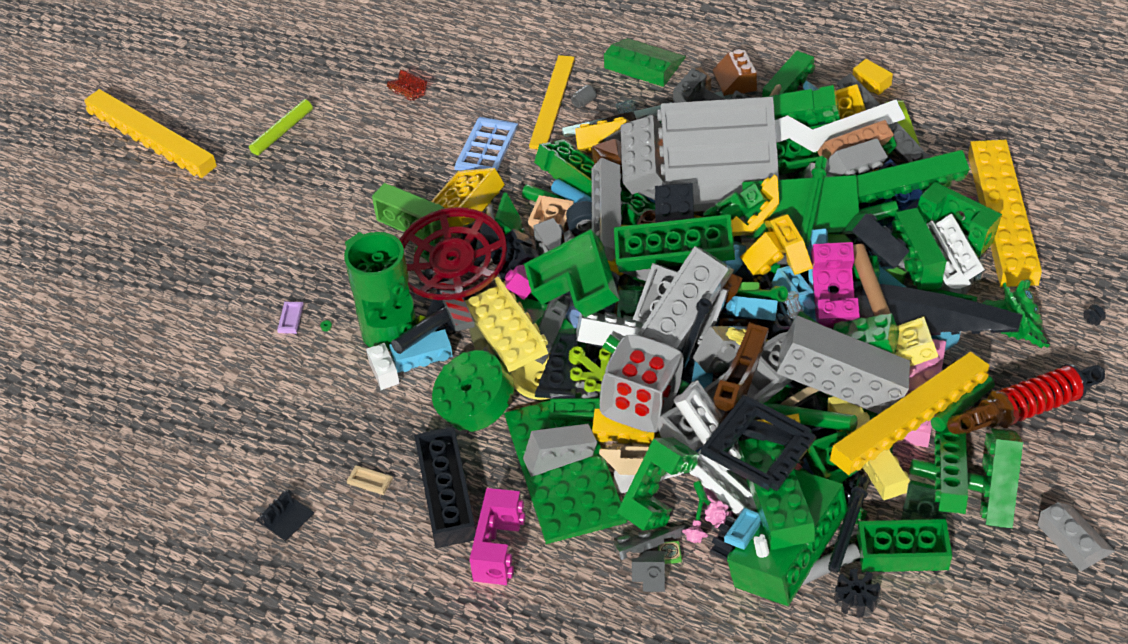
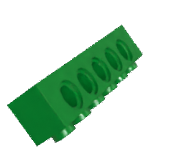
[934,427,968,514]

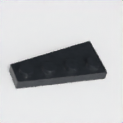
[535,333,577,399]

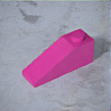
[505,265,531,300]

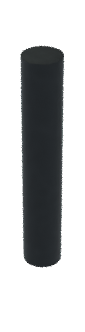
[391,306,451,354]

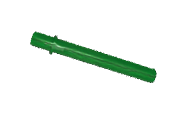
[800,156,827,247]

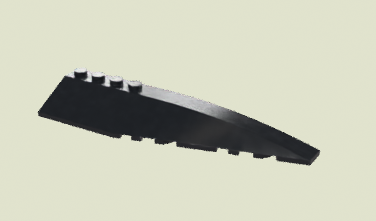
[782,274,1023,336]

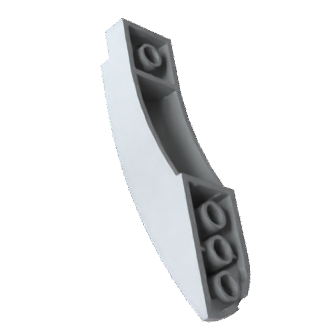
[658,332,792,451]

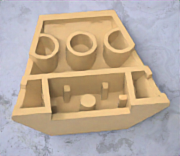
[599,441,650,475]

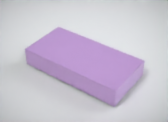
[277,302,304,334]

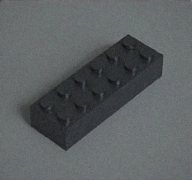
[414,427,476,548]

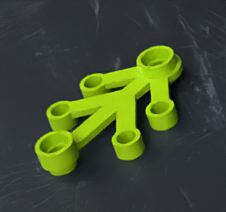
[569,346,611,393]

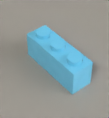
[389,329,453,372]

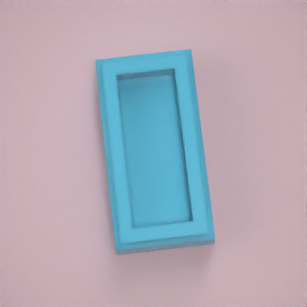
[724,508,762,550]

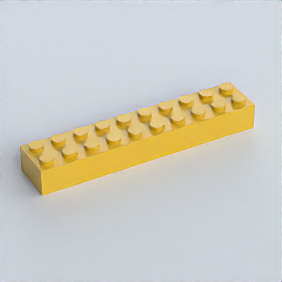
[968,140,1042,287]

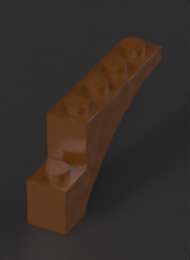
[713,323,769,412]

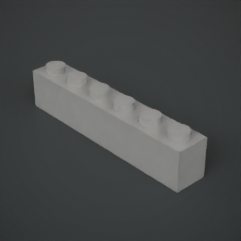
[592,158,622,262]

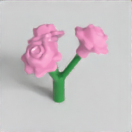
[682,481,734,543]

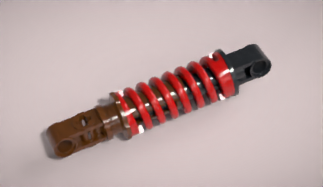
[947,364,1105,434]

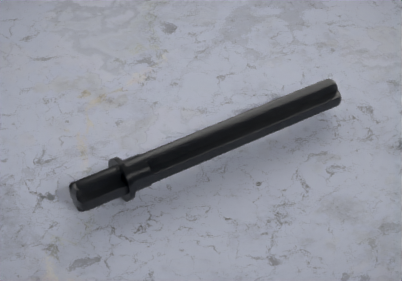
[828,474,870,573]

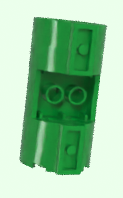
[344,232,417,351]

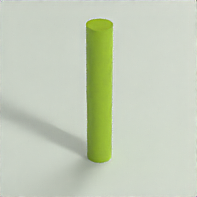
[249,99,313,156]

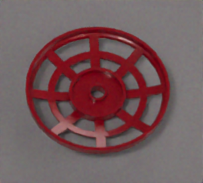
[399,207,507,300]

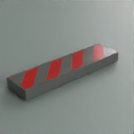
[437,280,475,331]

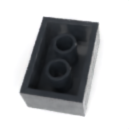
[841,213,909,269]

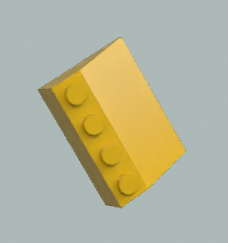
[431,168,505,227]

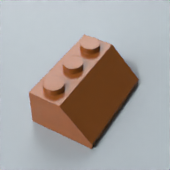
[713,49,757,96]

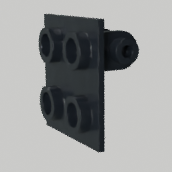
[256,489,315,542]

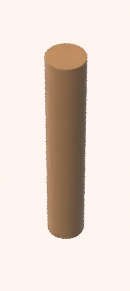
[853,244,891,316]

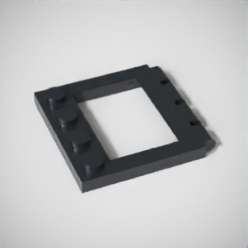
[700,394,816,491]

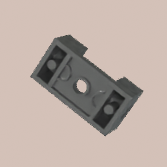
[672,68,750,103]

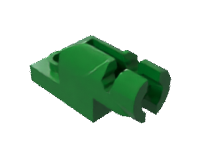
[703,184,766,220]

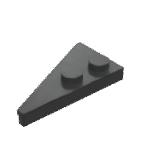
[612,525,686,560]

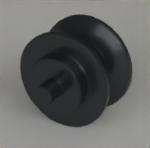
[1083,304,1106,326]

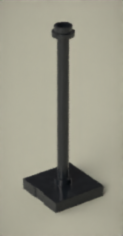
[681,298,712,384]

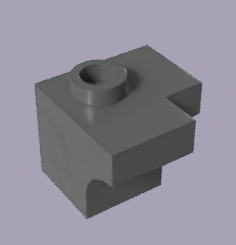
[632,551,665,592]

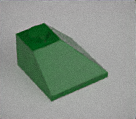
[495,193,525,236]

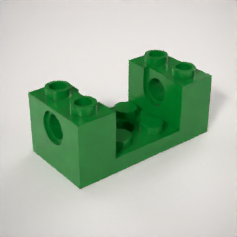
[917,182,1002,258]
[617,437,700,531]

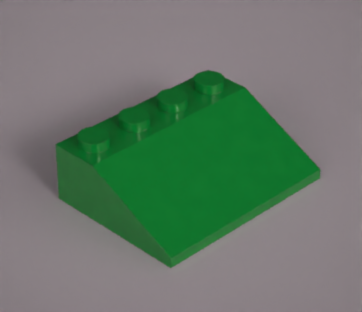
[604,38,686,87]

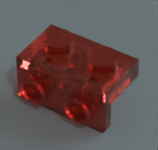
[386,69,427,101]

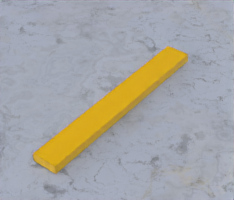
[529,55,575,149]

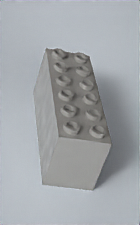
[637,246,734,352]
[776,315,910,414]

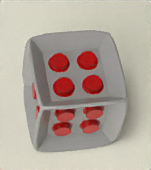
[599,335,683,432]

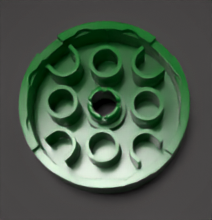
[432,350,514,432]

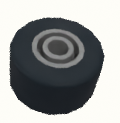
[566,201,592,235]

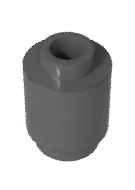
[571,85,596,108]

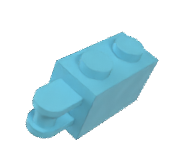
[771,266,815,317]

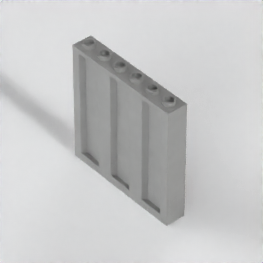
[657,97,779,215]

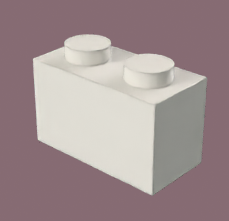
[366,343,399,390]

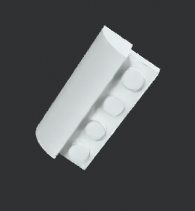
[926,214,985,289]
[674,380,741,471]
[690,449,758,516]

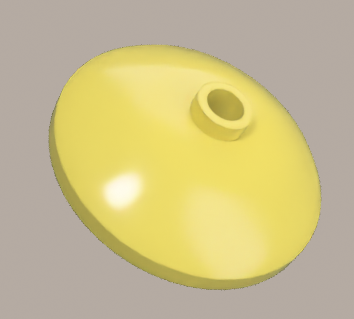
[511,353,551,400]

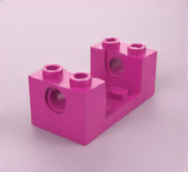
[811,242,860,328]
[469,488,526,585]

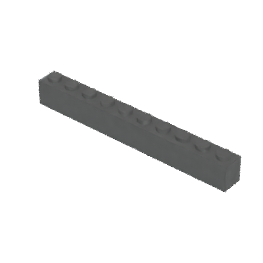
[837,73,930,164]

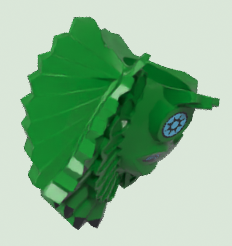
[983,279,1050,348]

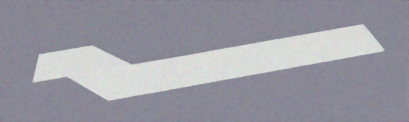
[775,100,905,152]

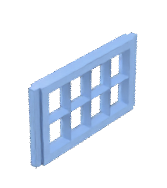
[454,117,518,171]

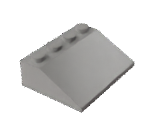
[633,263,729,344]

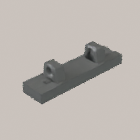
[535,295,570,365]

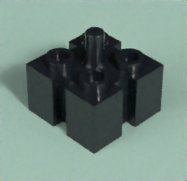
[491,229,539,280]

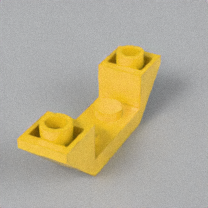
[731,174,779,236]
[764,214,813,275]

